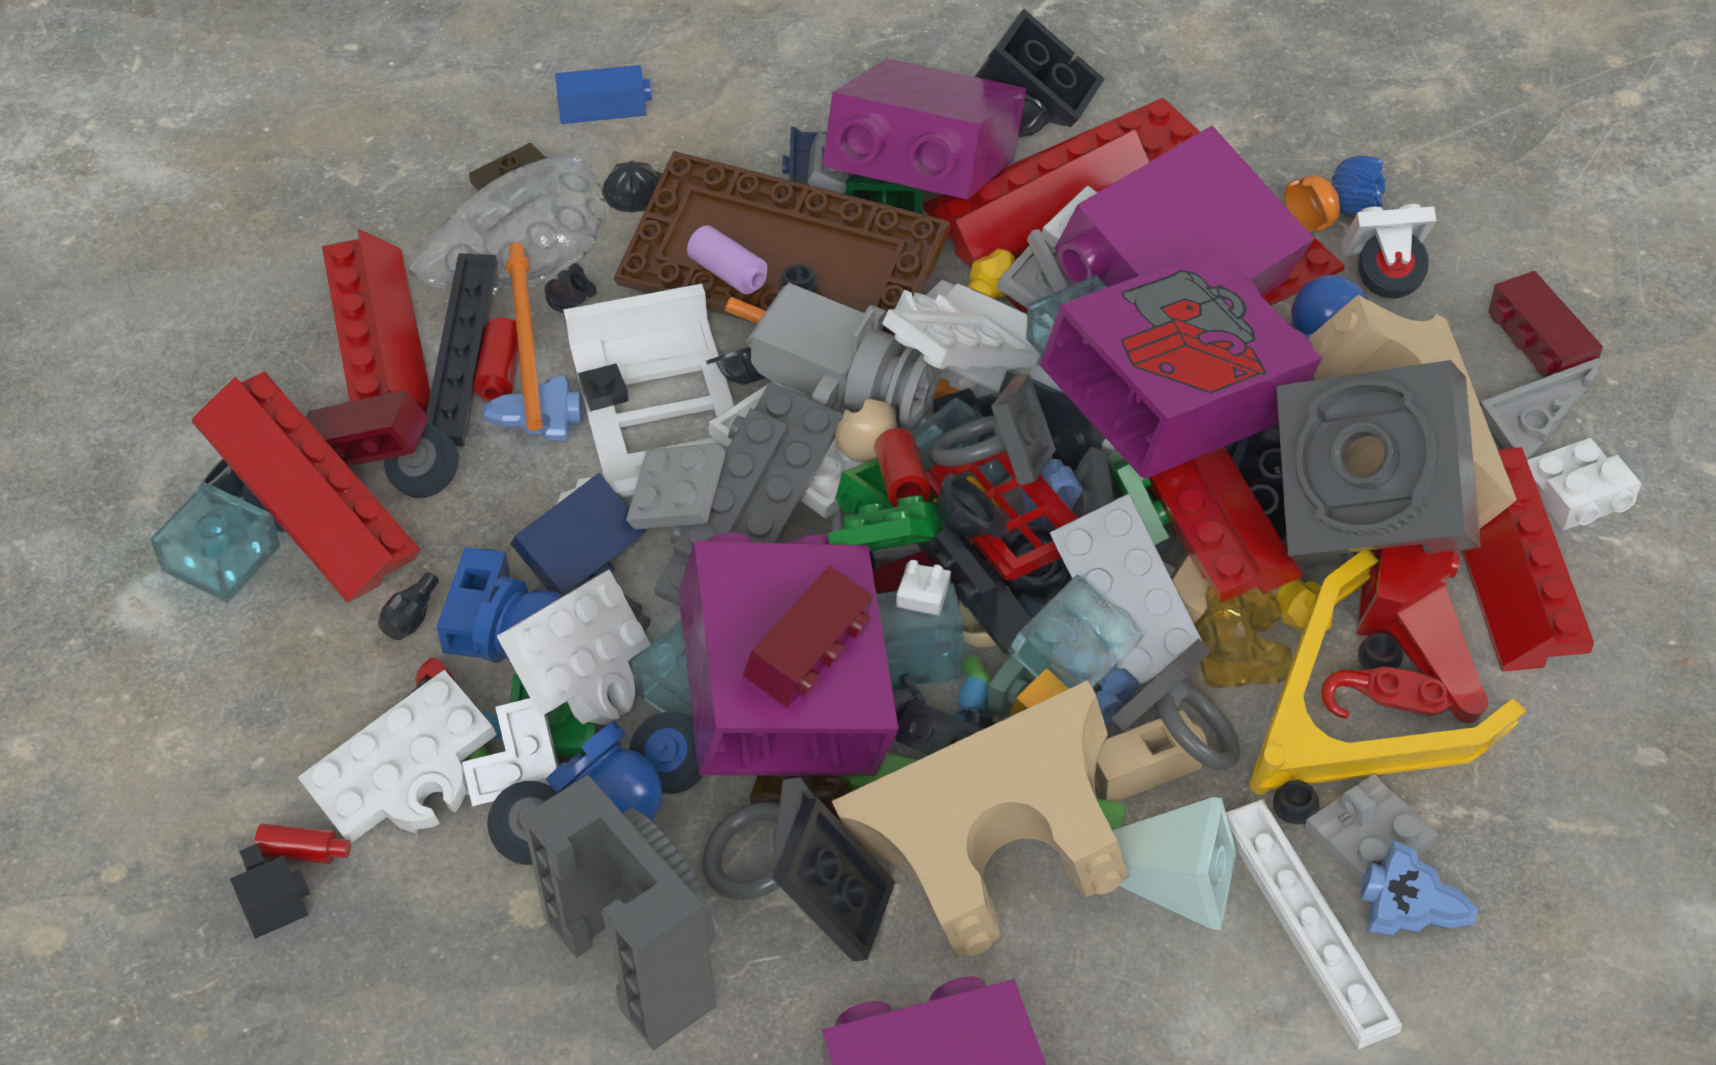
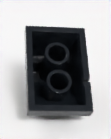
[974,9,1105,127]
[1232,424,1288,550]

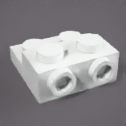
[1527,438,1641,531]

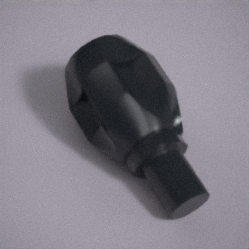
[378,572,439,640]

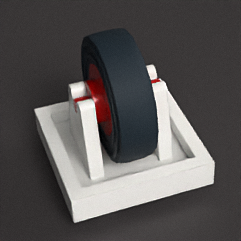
[1341,204,1437,299]

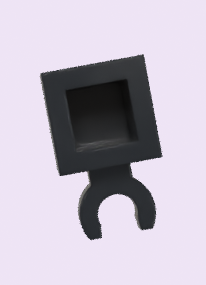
[230,843,310,939]

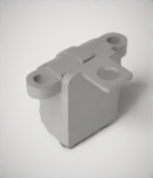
[746,283,887,409]

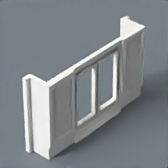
[564,284,734,509]

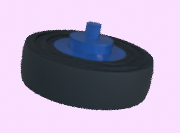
[629,712,703,794]

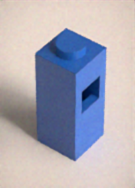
[555,65,652,124]
[437,547,511,658]

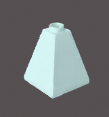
[1112,797,1237,930]

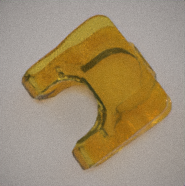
[1194,585,1293,688]

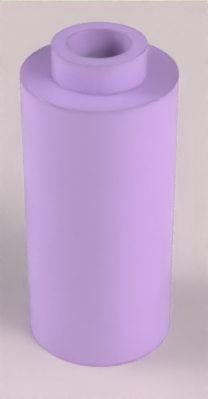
[687,225,767,294]

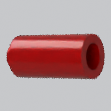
[473,317,519,402]
[874,428,930,507]

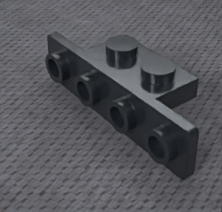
[917,523,1041,655]
[895,699,996,755]

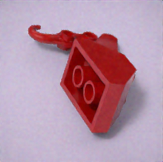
[1321,544,1488,723]

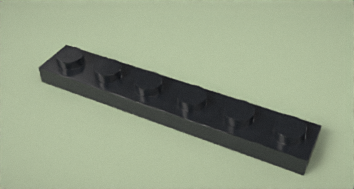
[426,253,498,447]

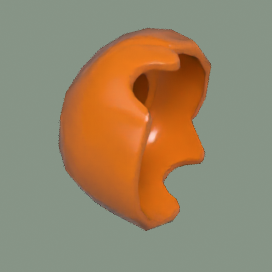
[1284,175,1340,232]

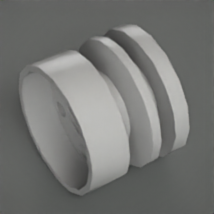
[844,329,941,432]

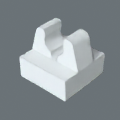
[896,560,951,616]

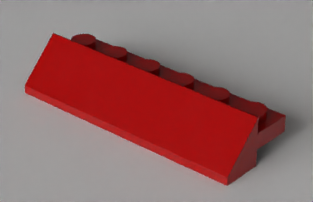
[932,121,1149,269]
[322,228,431,414]
[192,371,421,603]
[1149,447,1302,603]
[1461,447,1594,672]

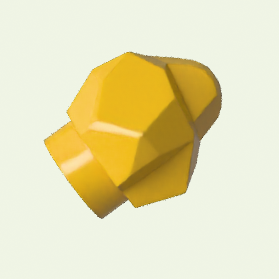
[967,249,1015,300]
[1276,579,1334,632]

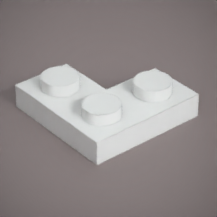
[462,698,559,806]

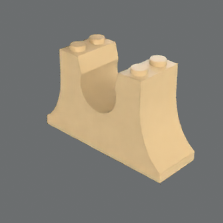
[1308,295,1517,529]
[832,680,1129,958]

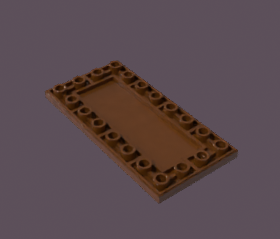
[613,151,951,336]

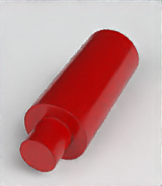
[254,823,351,864]

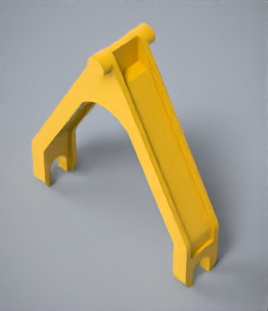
[1248,550,1527,795]

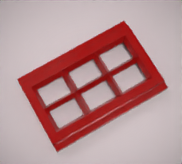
[926,451,1078,581]

